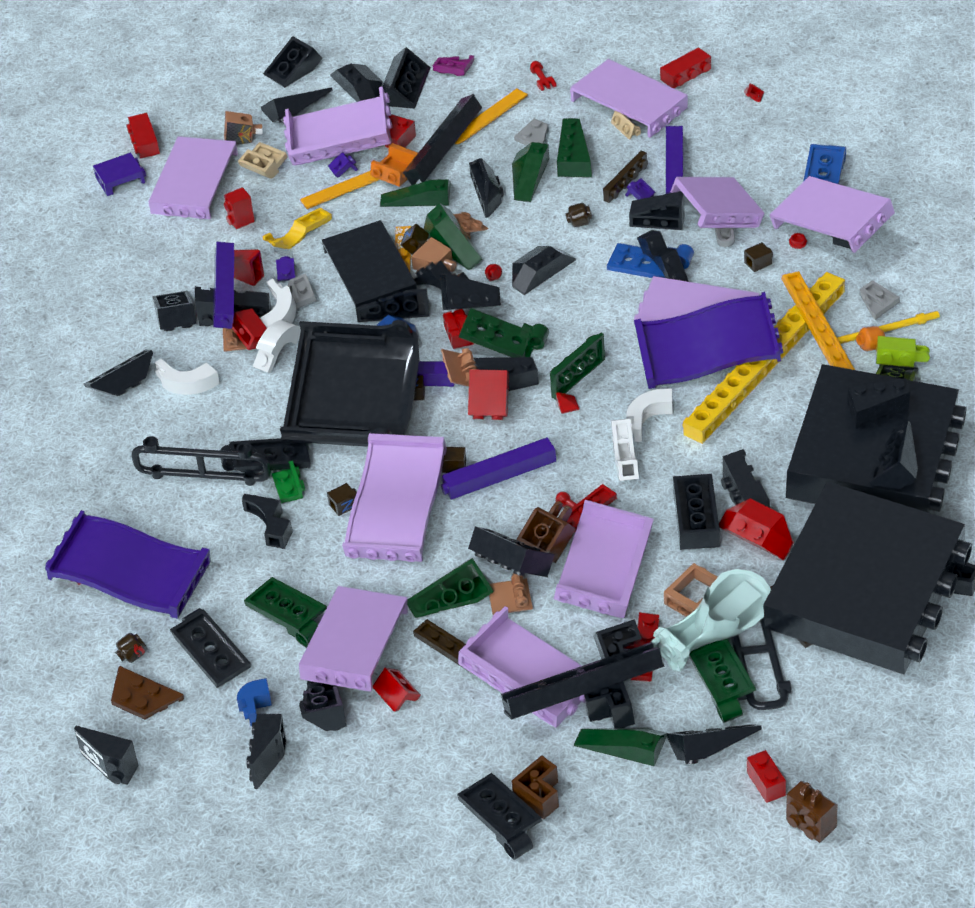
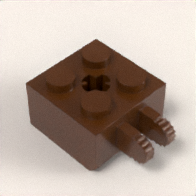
[516,501,576,563]
[786,781,838,843]

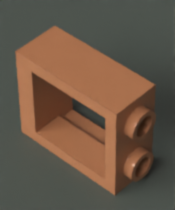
[664,563,719,617]

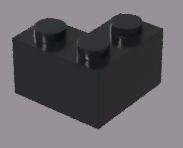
[593,619,642,659]
[583,681,635,729]

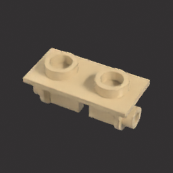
[611,111,641,140]

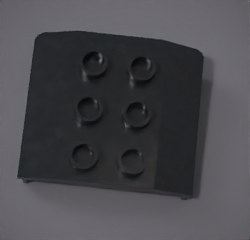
[280,320,420,447]

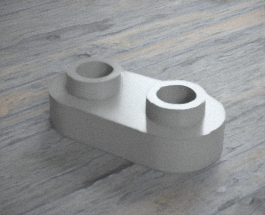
[715,228,735,247]

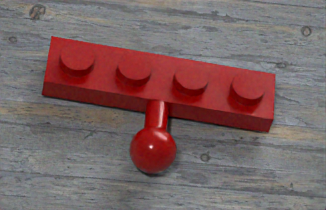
[555,484,617,531]
[624,612,659,682]

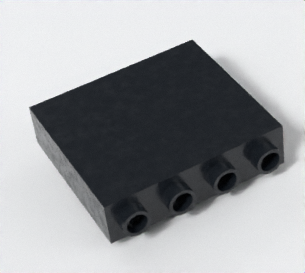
[785,364,967,513]
[763,481,973,675]

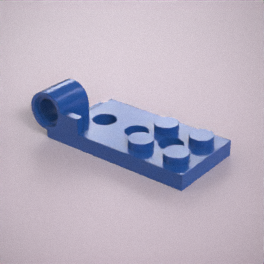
[803,144,846,184]
[607,243,694,278]

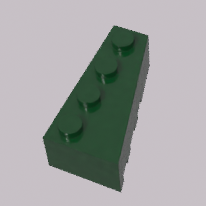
[557,118,592,177]

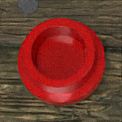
[789,233,807,249]
[485,264,502,281]

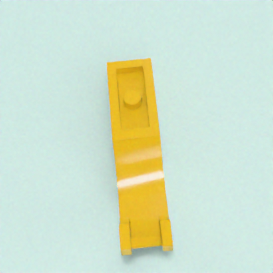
[263,208,332,249]

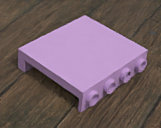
[670,177,764,228]

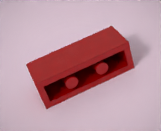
[660,47,711,88]
[126,112,160,159]

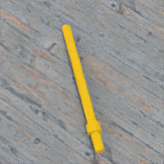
[837,311,939,344]

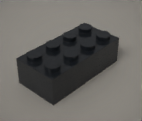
[673,474,720,550]

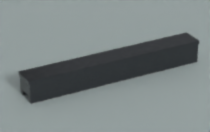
[403,94,482,185]
[501,642,665,720]

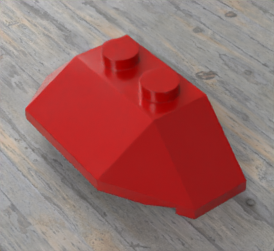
[719,498,794,560]

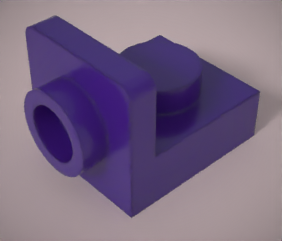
[625,178,656,200]

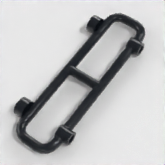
[131,436,271,486]
[731,618,791,710]

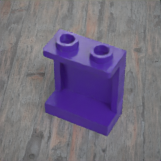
[93,152,146,196]

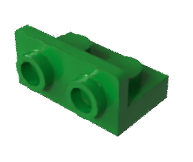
[272,461,305,504]

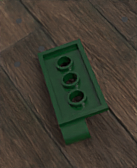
[459,308,549,357]
[550,332,605,400]
[244,577,327,648]
[689,639,756,723]

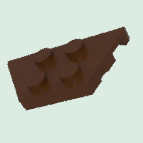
[111,666,184,720]

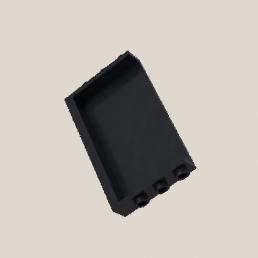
[322,220,417,309]

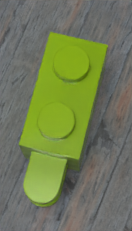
[876,336,930,367]

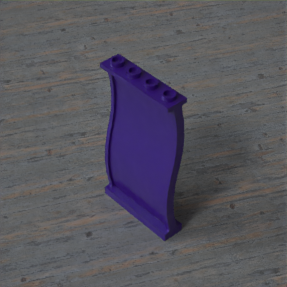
[634,292,783,389]
[45,510,211,619]

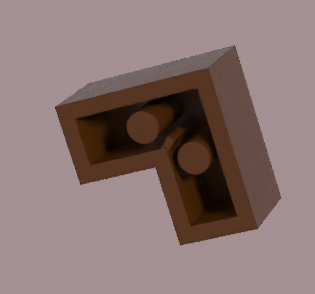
[512,755,559,819]

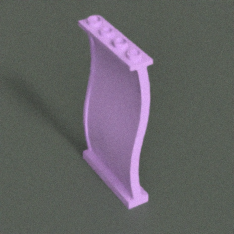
[342,433,447,562]

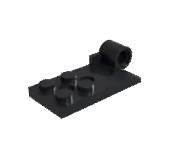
[220,438,310,472]
[170,608,251,688]
[457,773,542,860]

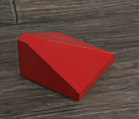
[744,83,764,102]
[556,392,579,414]

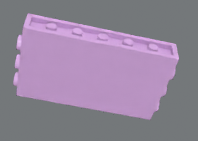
[570,59,688,138]
[283,87,392,165]
[149,137,238,219]
[770,176,895,253]
[634,276,760,325]
[554,500,654,618]
[299,586,408,692]
[458,606,584,728]

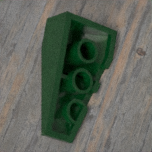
[512,142,550,203]
[380,179,451,207]
[424,203,482,270]
[407,558,494,618]
[574,728,667,766]

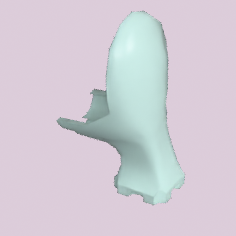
[651,569,771,672]

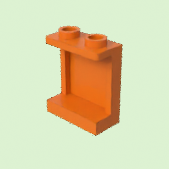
[370,143,418,187]

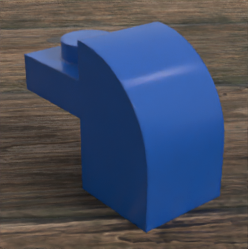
[237,678,272,726]

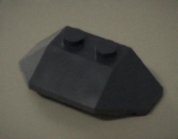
[330,63,383,102]
[469,158,504,218]
[512,246,576,295]
[84,349,153,397]

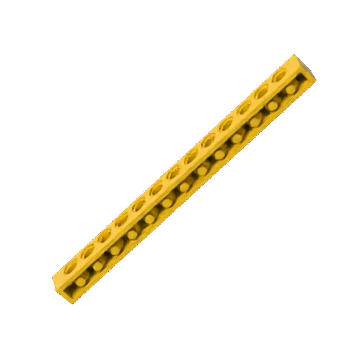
[682,272,845,444]

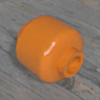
[856,326,885,351]

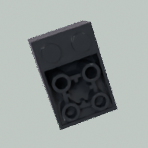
[246,714,287,789]

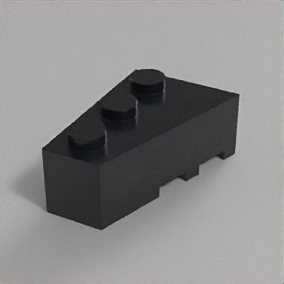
[629,191,685,230]
[440,273,501,310]
[474,357,539,391]
[721,449,770,508]

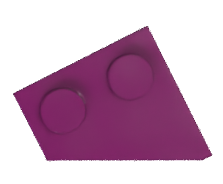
[433,55,474,76]

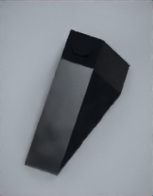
[356,288,430,323]

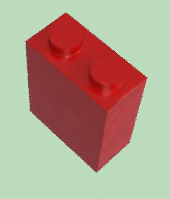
[468,369,509,420]

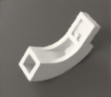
[260,278,296,328]
[253,320,301,373]
[155,359,220,395]
[626,389,672,442]
[611,419,639,481]

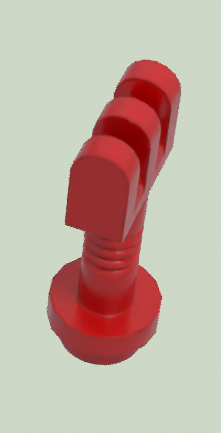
[530,61,557,91]

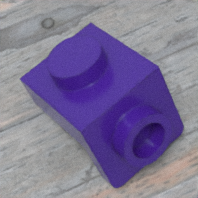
[328,152,358,178]
[276,256,296,281]

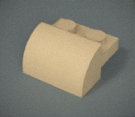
[238,142,287,179]

